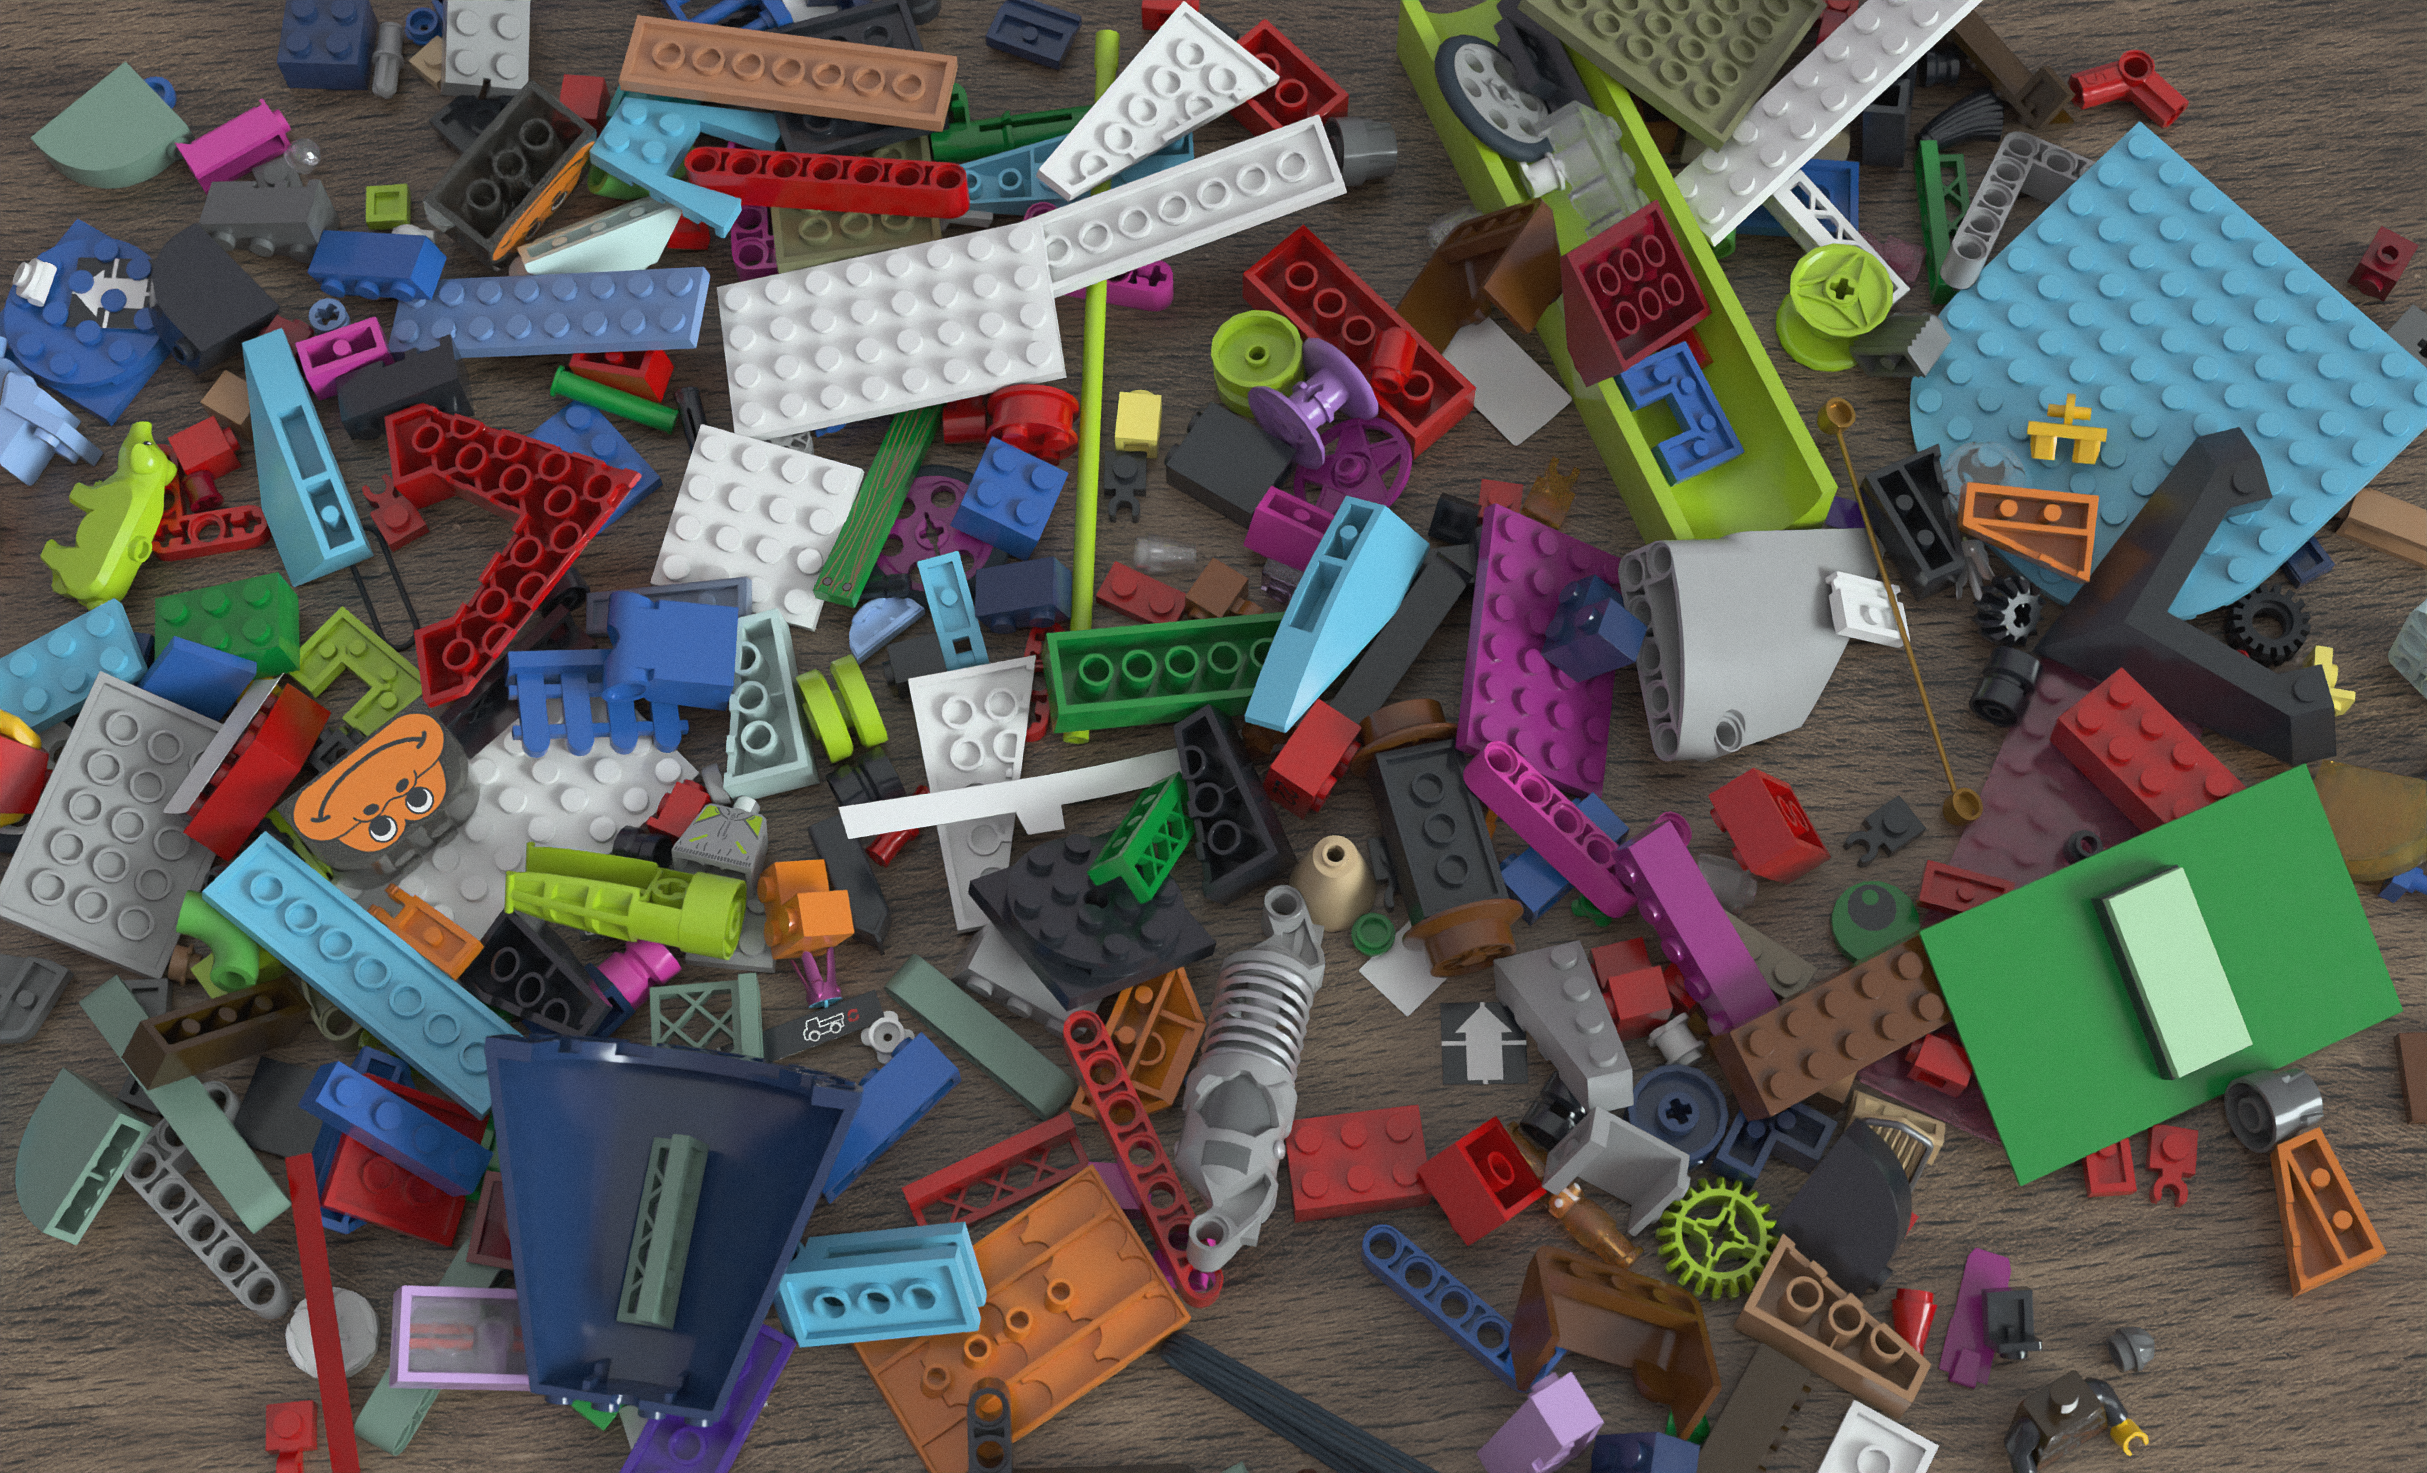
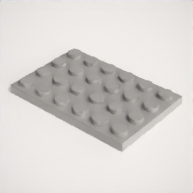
[0,671,244,979]

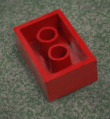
[1228,18,1349,137]
[1708,768,1832,885]
[1283,1104,1432,1223]

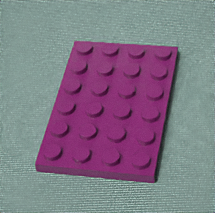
[1455,503,1622,799]

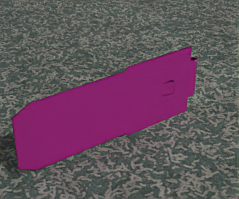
[1938,1248,2011,1389]

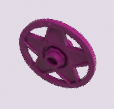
[1294,417,1412,515]

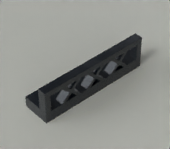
[437,603,599,761]

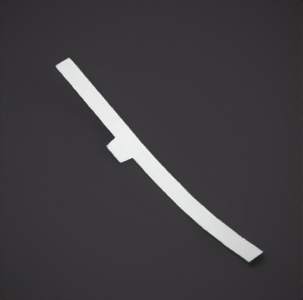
[838,699,1333,839]

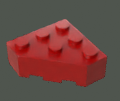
[183,683,332,862]

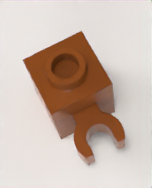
[1185,558,1265,620]

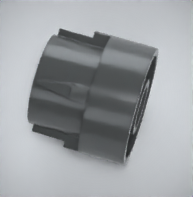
[1324,116,1397,187]
[2224,1068,2324,1153]

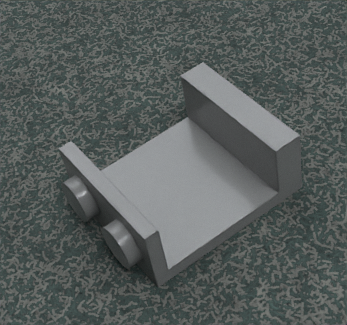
[1542,1106,1690,1236]

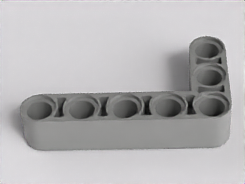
[1940,131,2096,289]
[123,1081,293,1320]

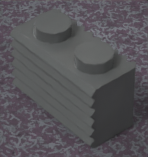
[1850,312,1952,378]

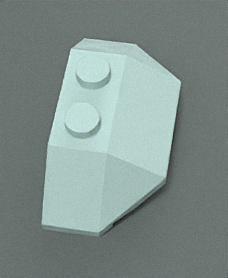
[517,196,682,275]

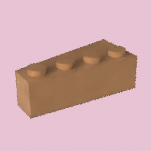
[1733,1233,1931,1419]

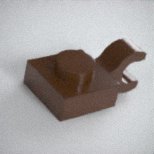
[1241,722,1297,759]

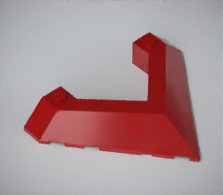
[384,403,642,709]

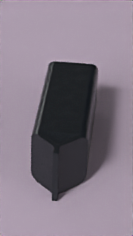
[807,814,892,956]

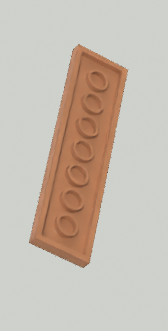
[619,15,958,132]

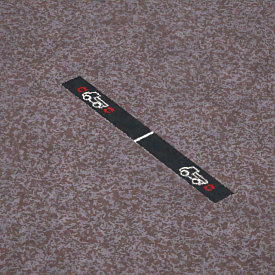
[714,989,885,1063]

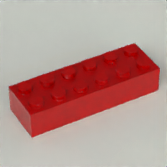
[1243,224,1476,461]

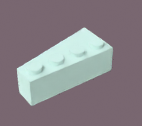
[723,608,820,802]

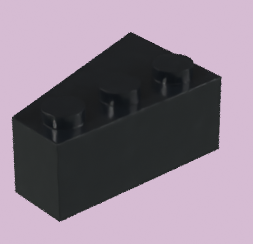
[335,334,475,440]
[1855,443,1966,602]

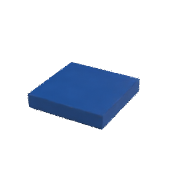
[137,636,257,722]

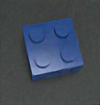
[950,436,1069,561]

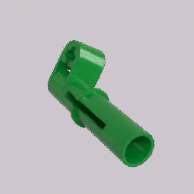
[931,82,1094,163]

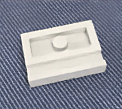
[1825,571,1910,648]

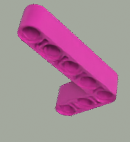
[1463,741,1692,918]

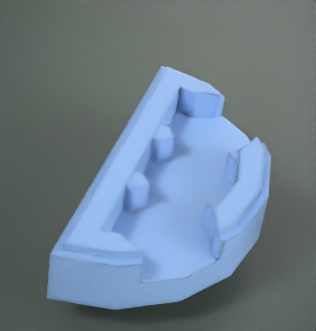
[849,597,925,665]

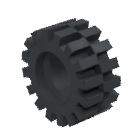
[2224,584,2311,668]

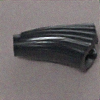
[1914,85,2005,152]

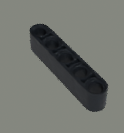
[1329,552,1473,741]

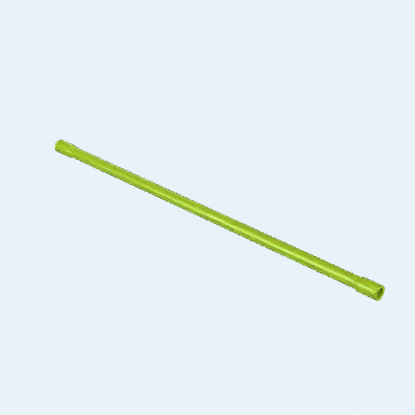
[1063,30,1120,744]

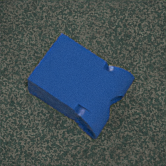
[601,591,739,711]

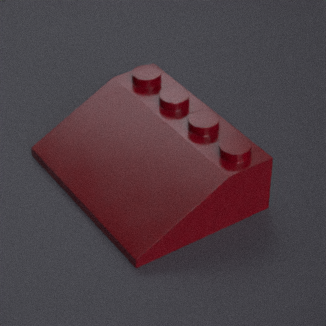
[1560,199,1713,388]

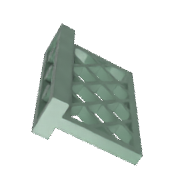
[650,973,764,1058]

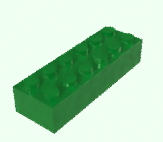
[1041,612,1285,734]

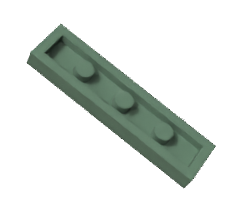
[616,1134,710,1329]

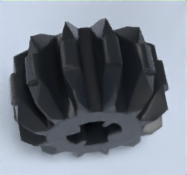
[1971,574,2047,648]

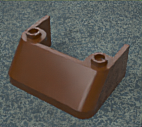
[1394,197,1563,355]
[1509,1246,1722,1441]

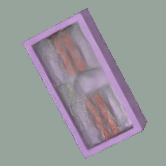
[389,1285,530,1391]

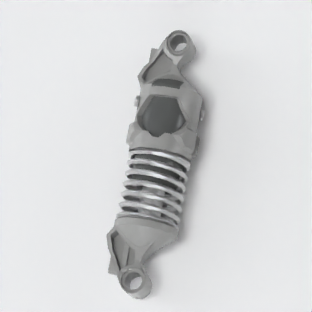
[1174,885,1325,1272]

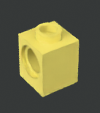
[1115,390,1162,459]

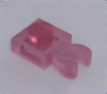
[1859,231,1927,290]

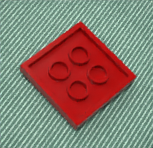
[319,1073,490,1248]

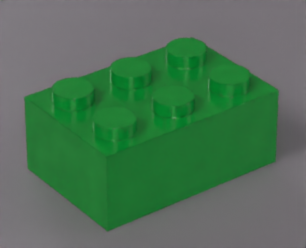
[155,572,300,681]

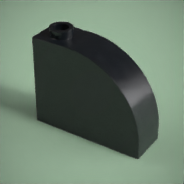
[148,222,280,376]
[1769,1117,1912,1300]

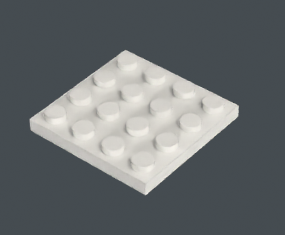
[650,424,864,632]

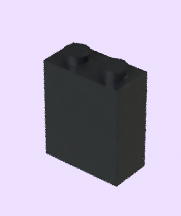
[1164,401,1297,530]

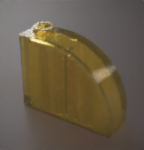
[2314,759,2427,882]

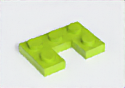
[286,606,422,738]

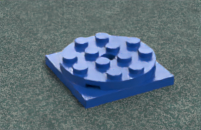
[0,218,171,427]

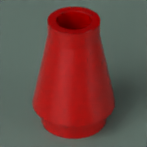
[1891,1288,1937,1356]

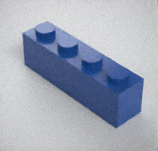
[821,1032,962,1204]
[297,1061,494,1197]

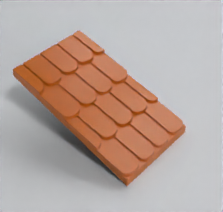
[850,1164,1191,1473]

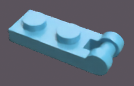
[917,551,990,671]

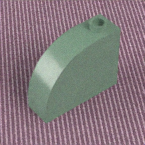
[30,61,196,189]
[15,1067,153,1245]

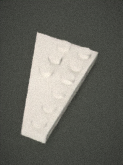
[1036,1,1280,202]
[908,655,1036,934]

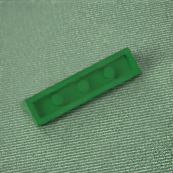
[1913,140,1970,305]
[1087,771,1196,904]

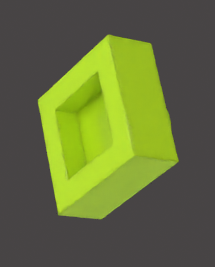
[366,184,411,230]

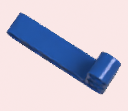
[1361,1224,1569,1393]

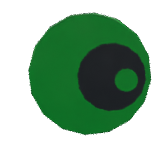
[1829,881,1920,963]

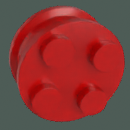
[985,382,1080,467]

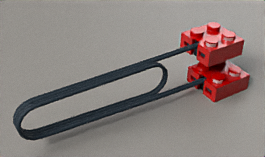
[1159,1331,1440,1473]

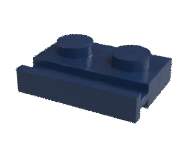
[985,0,1082,71]

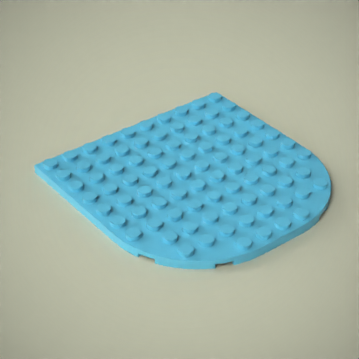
[1910,121,2427,621]

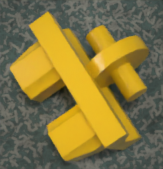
[2027,393,2107,464]

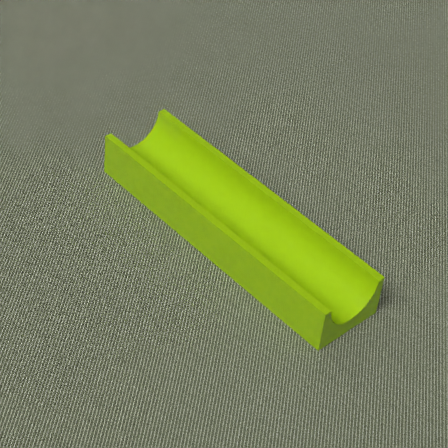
[1396,0,1838,545]

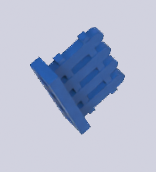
[503,649,689,758]

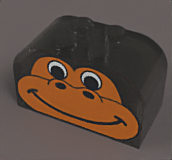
[423,79,597,272]
[276,696,480,890]

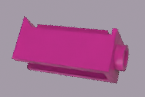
[175,98,292,195]

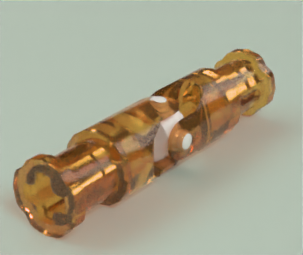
[1505,1121,1645,1270]

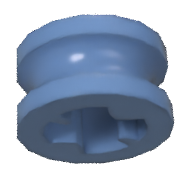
[308,298,351,335]

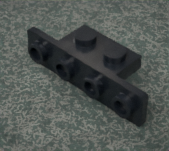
[1494,0,1598,134]

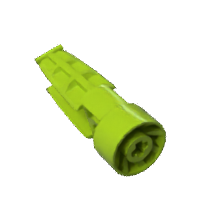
[504,841,747,961]

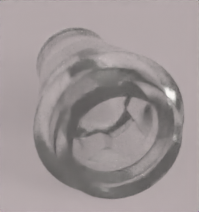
[1133,533,1196,575]

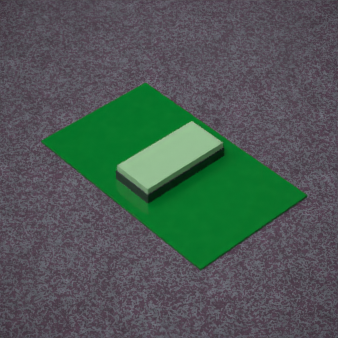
[1918,763,2403,1186]

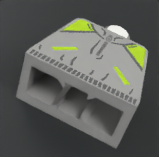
[671,796,768,898]

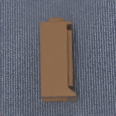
[2334,488,2427,570]

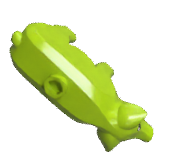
[40,421,178,611]

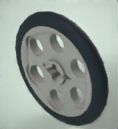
[1434,34,1558,163]

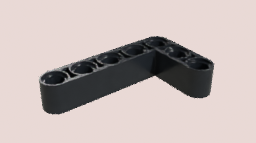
[967,1377,1197,1473]

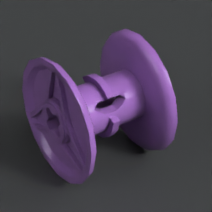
[1248,338,1378,470]

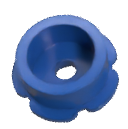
[405,7,443,46]

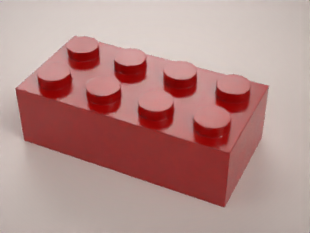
[2049,667,2247,833]

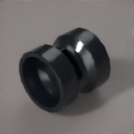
[612,825,673,869]

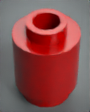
[1368,327,1418,394]

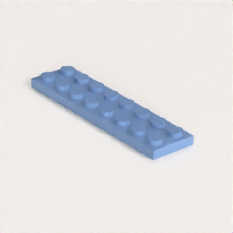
[388,267,710,361]

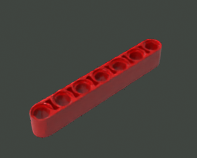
[684,147,970,219]
[1062,1010,1223,1308]

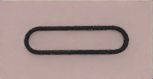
[350,524,420,651]

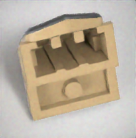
[1844,1090,1945,1193]

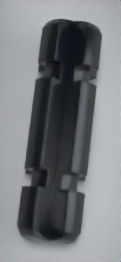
[859,573,913,600]

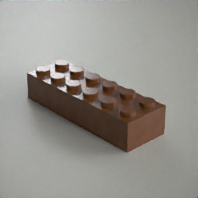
[1707,920,1953,1121]

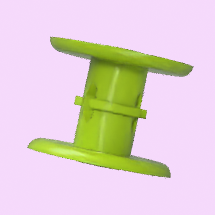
[1776,243,1893,372]

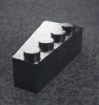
[1173,704,1299,906]

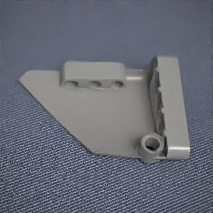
[1618,528,1886,762]

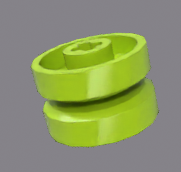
[1211,310,1306,418]
[795,654,888,764]

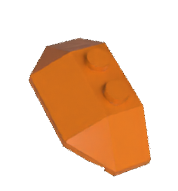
[1070,967,1207,1125]

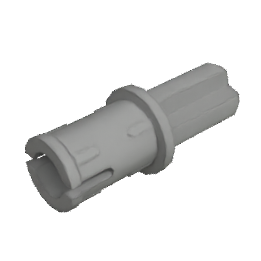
[372,22,405,99]

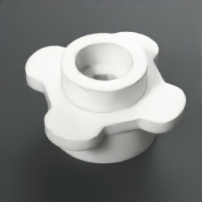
[861,1011,915,1064]

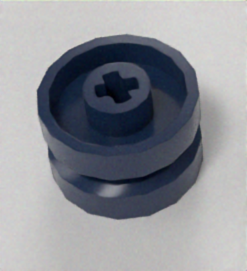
[1622,1064,1729,1174]

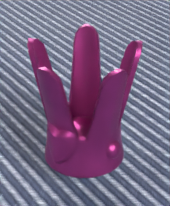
[789,946,843,1009]

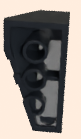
[458,909,613,1036]

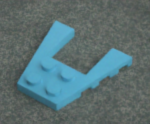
[589,97,783,239]

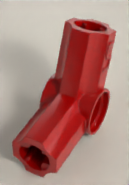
[2068,49,2189,129]

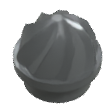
[2106,1326,2155,1373]

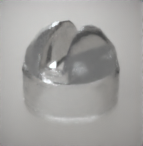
[284,138,321,174]

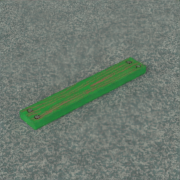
[813,402,947,608]

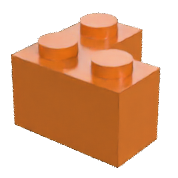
[757,859,854,960]

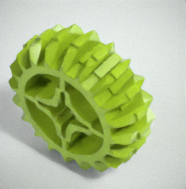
[1655,1176,1779,1301]

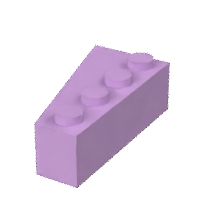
[1476,1372,1603,1473]

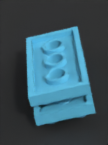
[773,1222,987,1348]

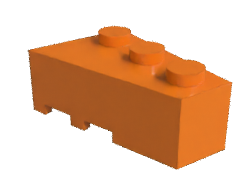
[1957,482,2099,585]
[2270,1127,2387,1298]

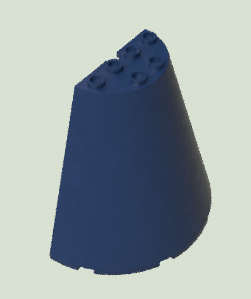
[484,1033,864,1427]

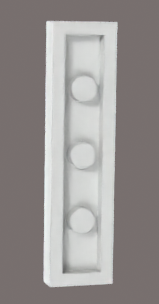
[1762,169,1910,307]

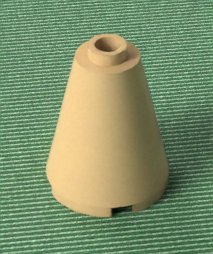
[1289,835,1376,932]

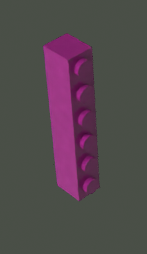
[1610,820,1778,1035]

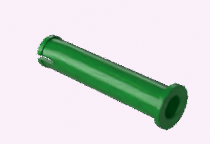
[550,365,679,435]

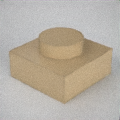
[409,35,442,92]

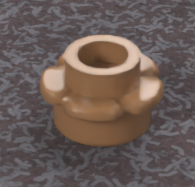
[168,943,203,987]

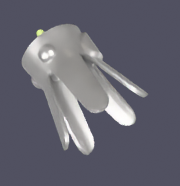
[1956,537,1995,600]

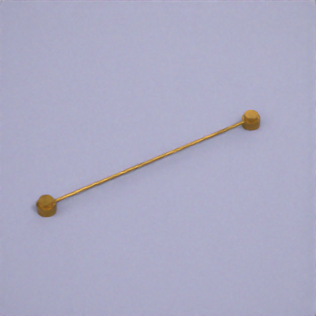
[1817,397,1983,826]

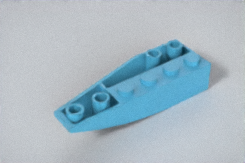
[960,132,1194,216]
[242,328,374,587]
[1244,496,1430,733]

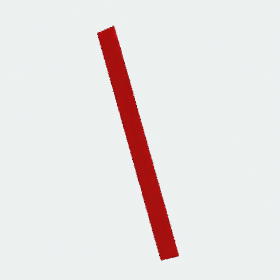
[285,1153,360,1473]

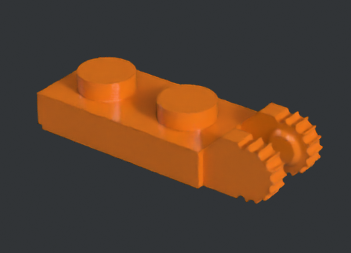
[367,883,484,981]

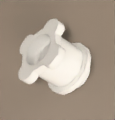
[1517,152,1569,199]
[1647,1012,1705,1067]

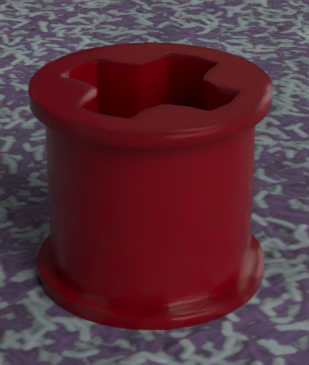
[180,470,224,514]

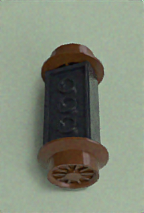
[1350,698,1524,978]

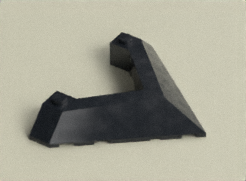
[2031,427,2337,767]

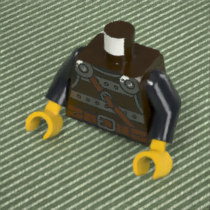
[2004,1370,2149,1473]

